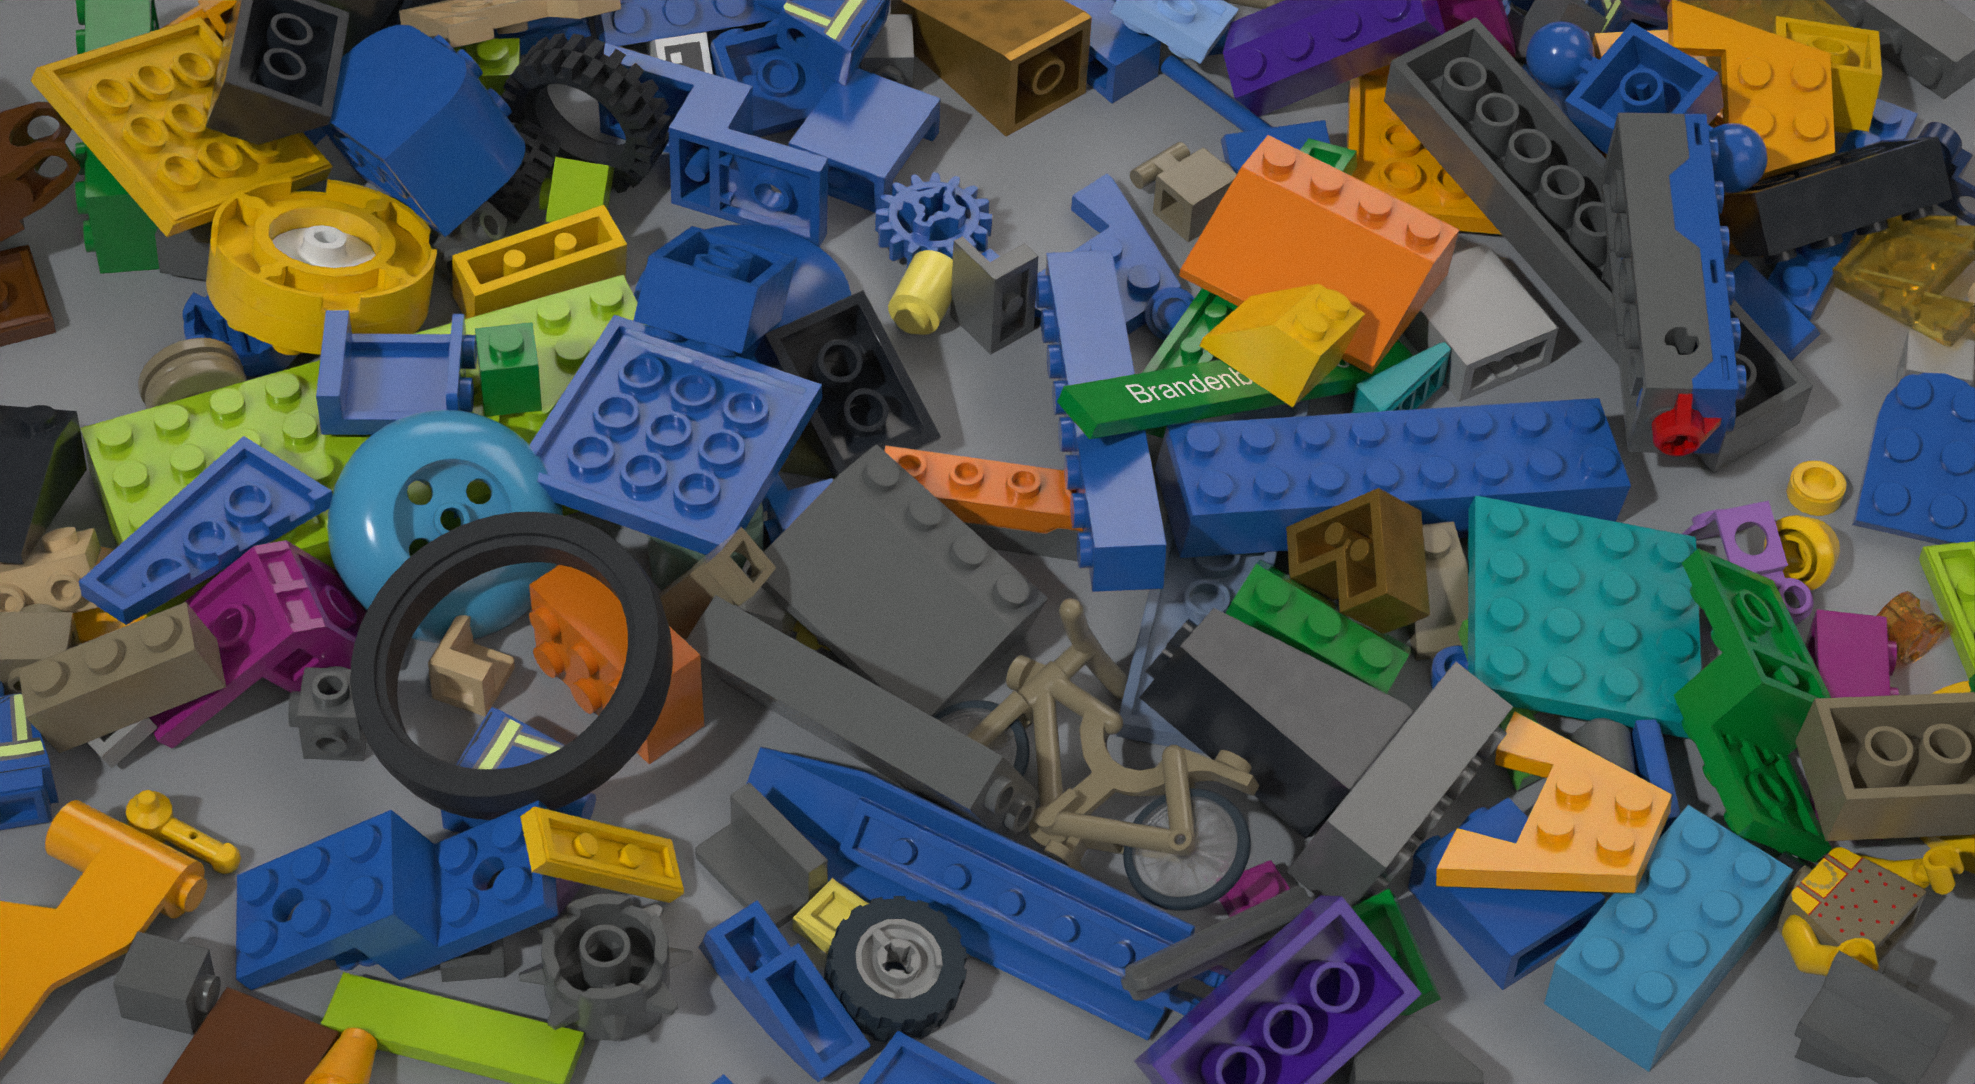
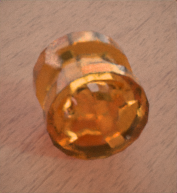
[1877,591,1946,665]

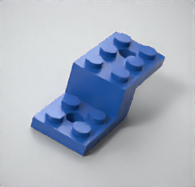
[598,43,828,247]
[236,800,558,990]

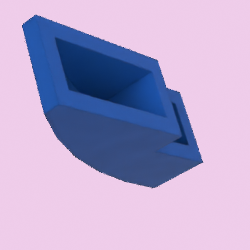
[698,900,871,1083]

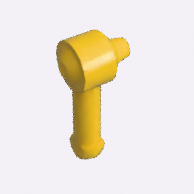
[126,790,241,874]

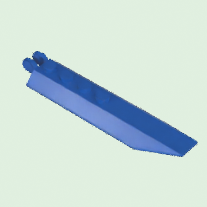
[746,747,1233,1041]

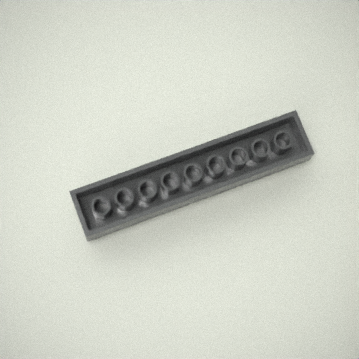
[1384,17,1813,473]

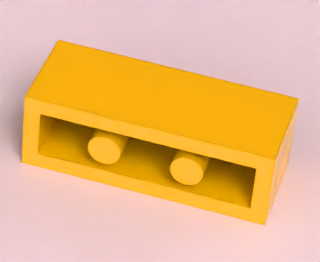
[452,205,627,319]

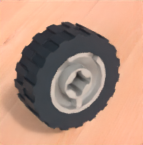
[824,896,967,1042]

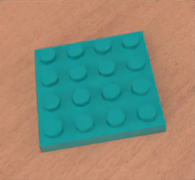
[1468,495,1701,739]

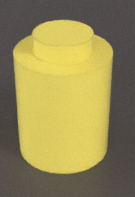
[888,250,953,335]

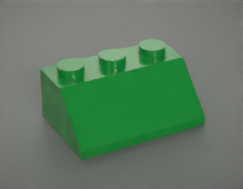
[1225,559,1411,694]

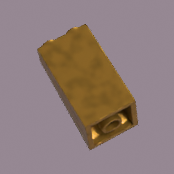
[890,0,1092,137]

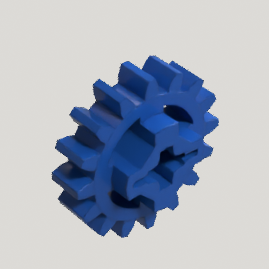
[875,172,992,268]

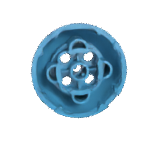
[327,410,563,643]

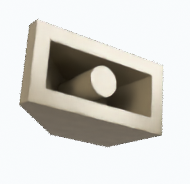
[1406,521,1468,661]

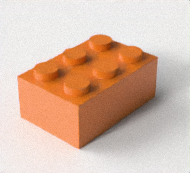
[529,564,704,764]

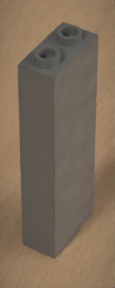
[686,595,1039,839]

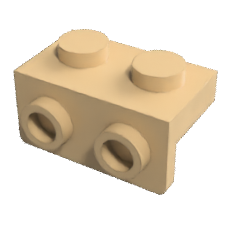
[0,527,101,613]

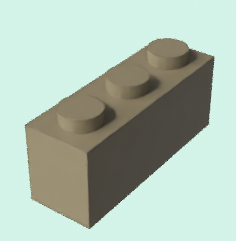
[18,602,226,753]

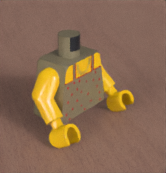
[1777,845,1965,977]

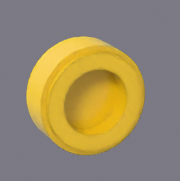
[1786,460,1846,516]

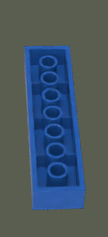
[1155,398,1631,558]

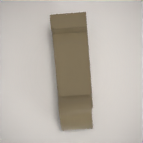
[658,527,776,640]

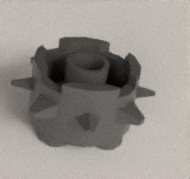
[519,893,693,1041]

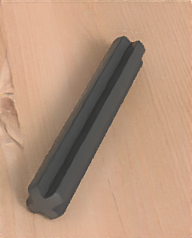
[1121,886,1315,1001]

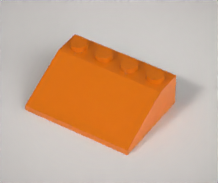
[1179,135,1459,374]

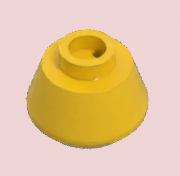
[1764,515,1840,591]

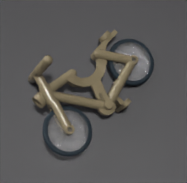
[915,598,1259,911]

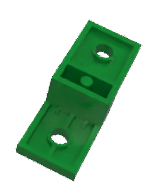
[1673,548,1832,863]

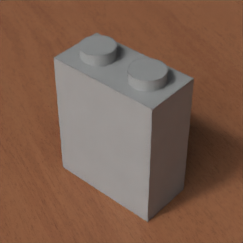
[1403,243,1558,402]

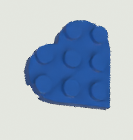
[1852,373,1975,545]

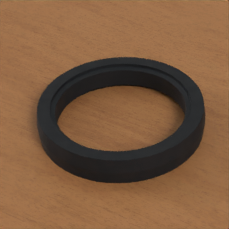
[350,512,673,820]

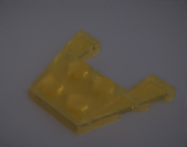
[1832,215,1975,347]

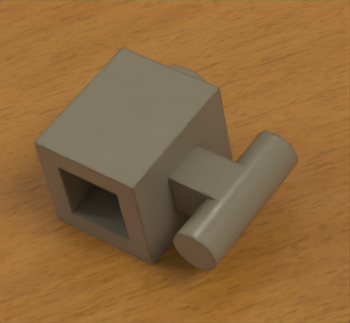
[1130,142,1237,243]

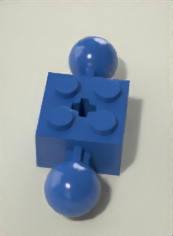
[1526,21,1768,193]

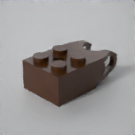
[0,102,81,242]

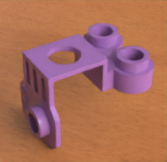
[1682,500,1814,627]

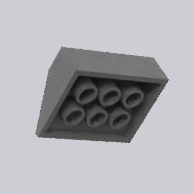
[746,444,1048,717]

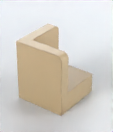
[428,615,515,717]

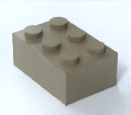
[1795,692,1975,841]

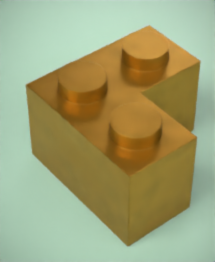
[1286,488,1430,634]

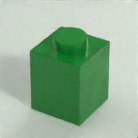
[475,322,542,417]

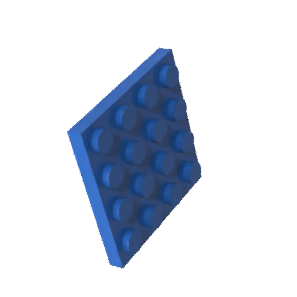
[529,315,822,555]

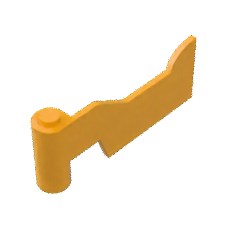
[0,800,207,1061]

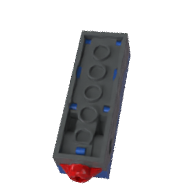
[1601,113,1746,456]

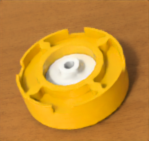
[206,178,437,355]

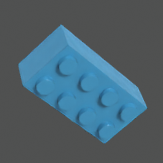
[1544,805,1793,1072]

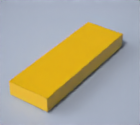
[520,806,684,903]

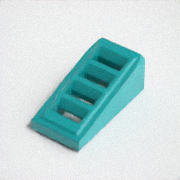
[1351,342,1451,413]

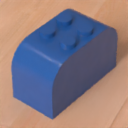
[320,25,526,237]

